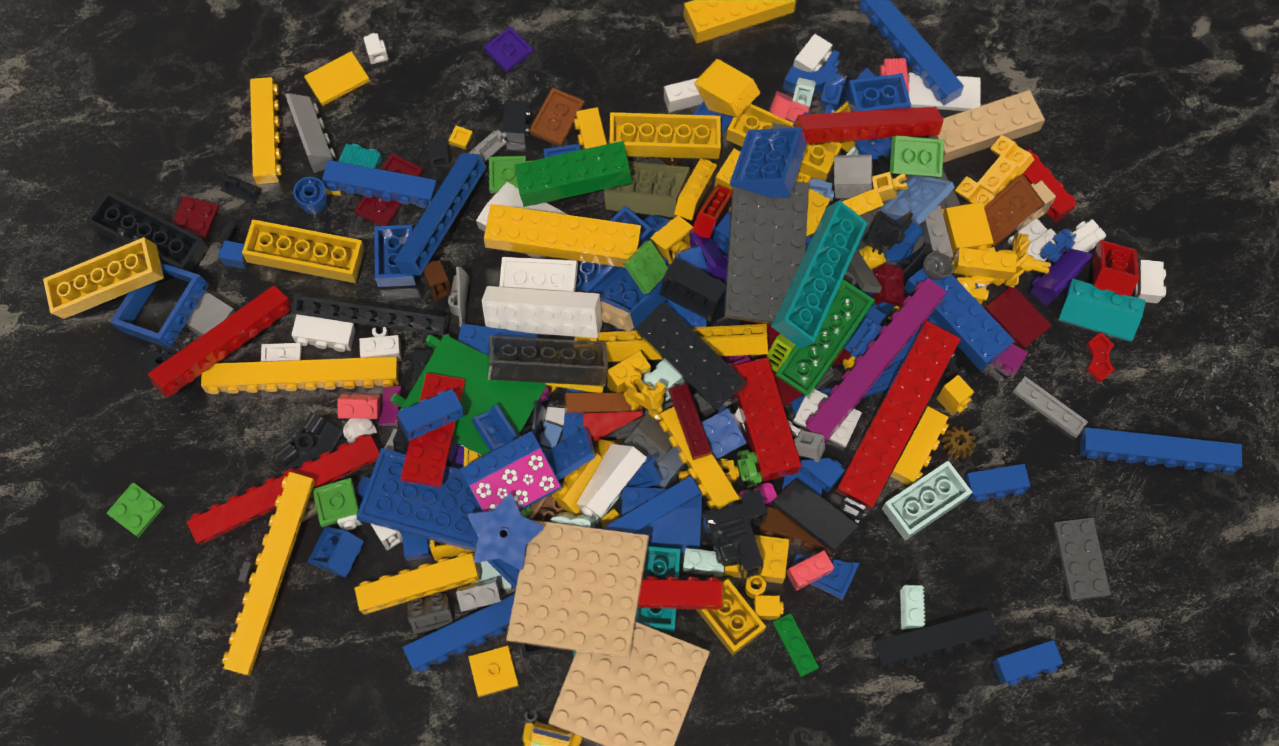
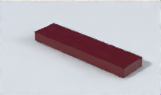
[668,384,712,460]

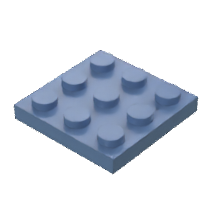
[879,175,955,225]

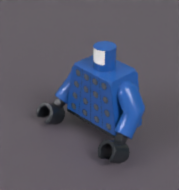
[821,69,859,113]

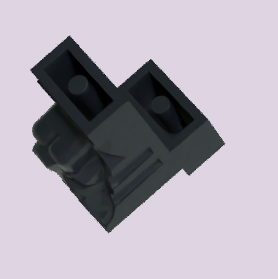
[703,489,768,580]

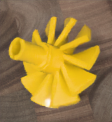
[996,233,1051,288]

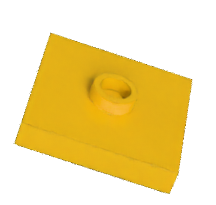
[469,646,518,697]

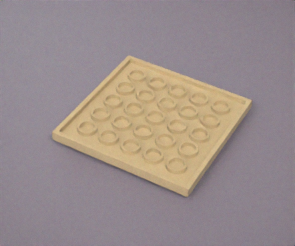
[507,520,649,659]
[548,622,709,746]

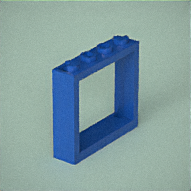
[110,262,209,349]

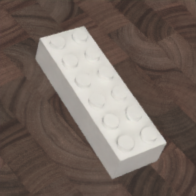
[482,286,602,338]

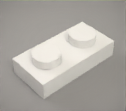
[261,343,302,362]

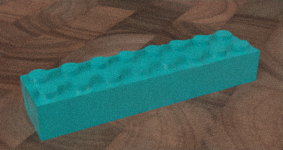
[771,200,868,349]

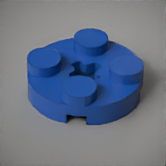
[855,137,892,159]

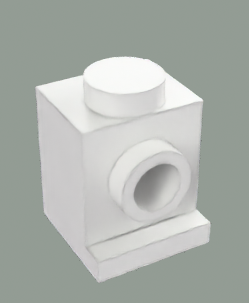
[363,34,388,64]

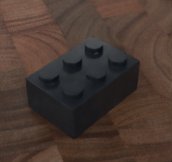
[659,258,727,321]

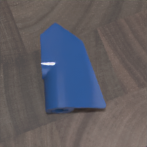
[884,219,924,262]

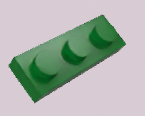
[772,613,819,678]

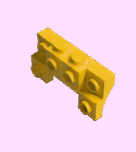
[955,135,1034,207]

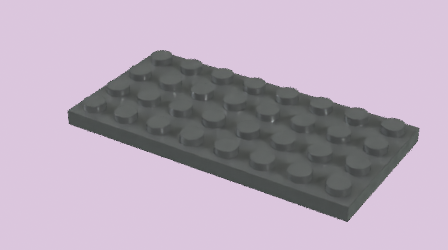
[724,181,809,324]

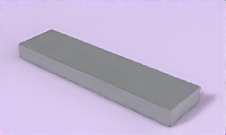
[1013,376,1088,438]

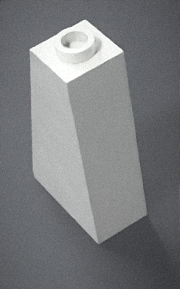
[576,444,647,517]

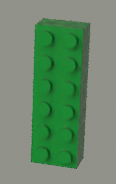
[515,141,632,207]
[776,279,875,399]

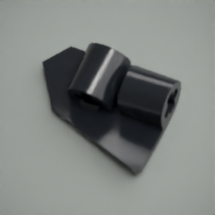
[897,243,932,285]
[521,401,547,443]

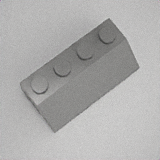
[285,94,336,173]

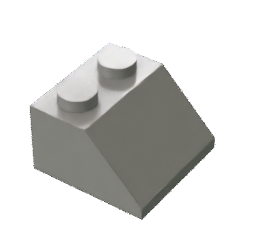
[834,155,873,198]

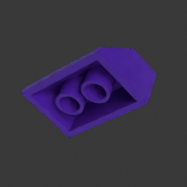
[689,230,727,284]
[1030,249,1093,306]

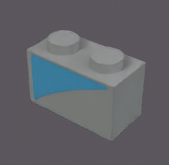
[456,577,502,612]

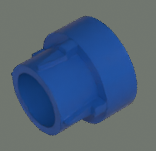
[293,177,327,214]

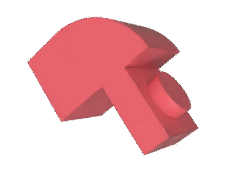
[769,91,810,122]

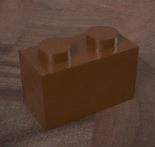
[423,260,451,301]

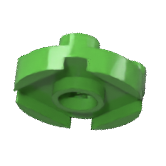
[737,449,762,490]

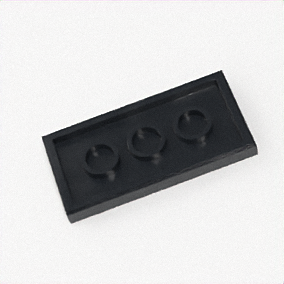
[771,478,858,553]

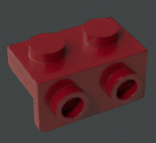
[873,263,904,307]

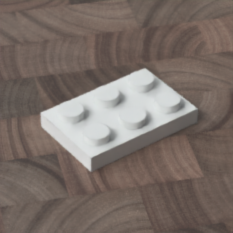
[793,390,862,448]

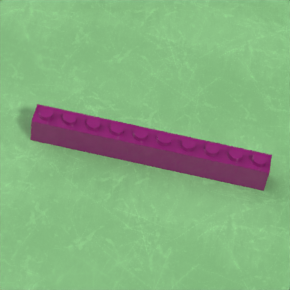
[805,278,946,444]

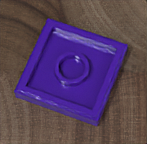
[483,27,534,73]

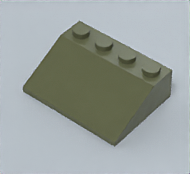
[604,161,690,217]

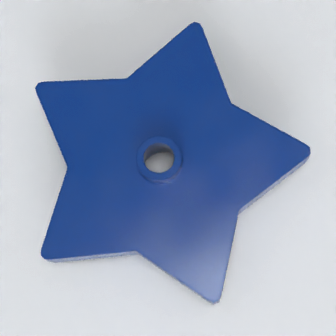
[467,493,544,570]

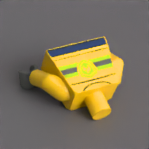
[523,712,582,746]

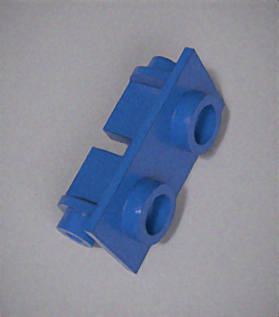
[1039,228,1077,263]
[844,317,882,358]

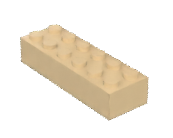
[929,90,1045,163]

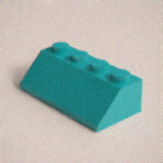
[1058,278,1146,342]

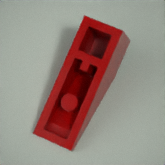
[583,412,643,442]

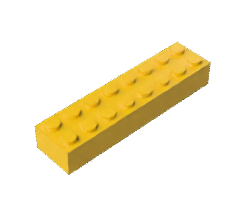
[484,204,641,268]

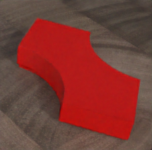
[1086,332,1114,384]

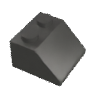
[622,413,672,466]

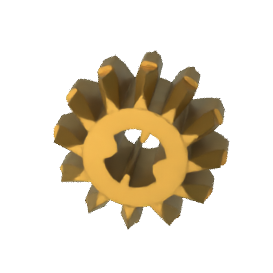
[942,426,976,459]

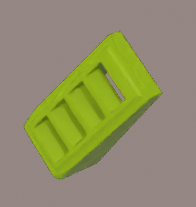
[766,334,796,372]

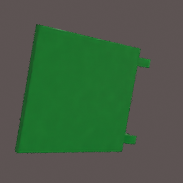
[390,335,547,456]

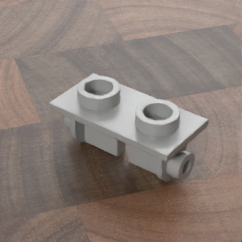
[468,130,507,163]

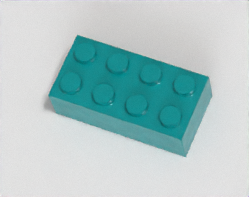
[635,547,681,634]

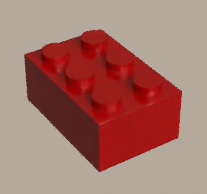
[1092,240,1139,297]

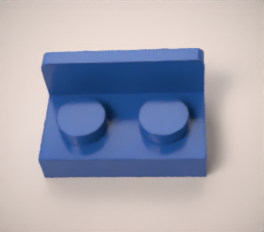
[627,454,662,488]

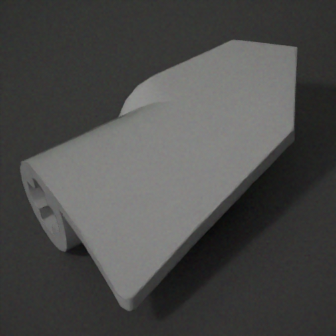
[448,267,470,327]

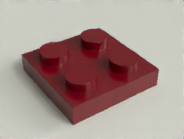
[172,196,220,240]

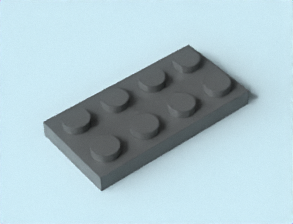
[1053,518,1111,601]

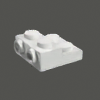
[1008,218,1057,262]

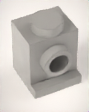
[794,430,825,462]

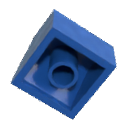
[307,527,364,577]

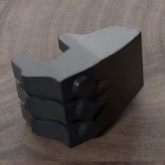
[839,496,866,525]

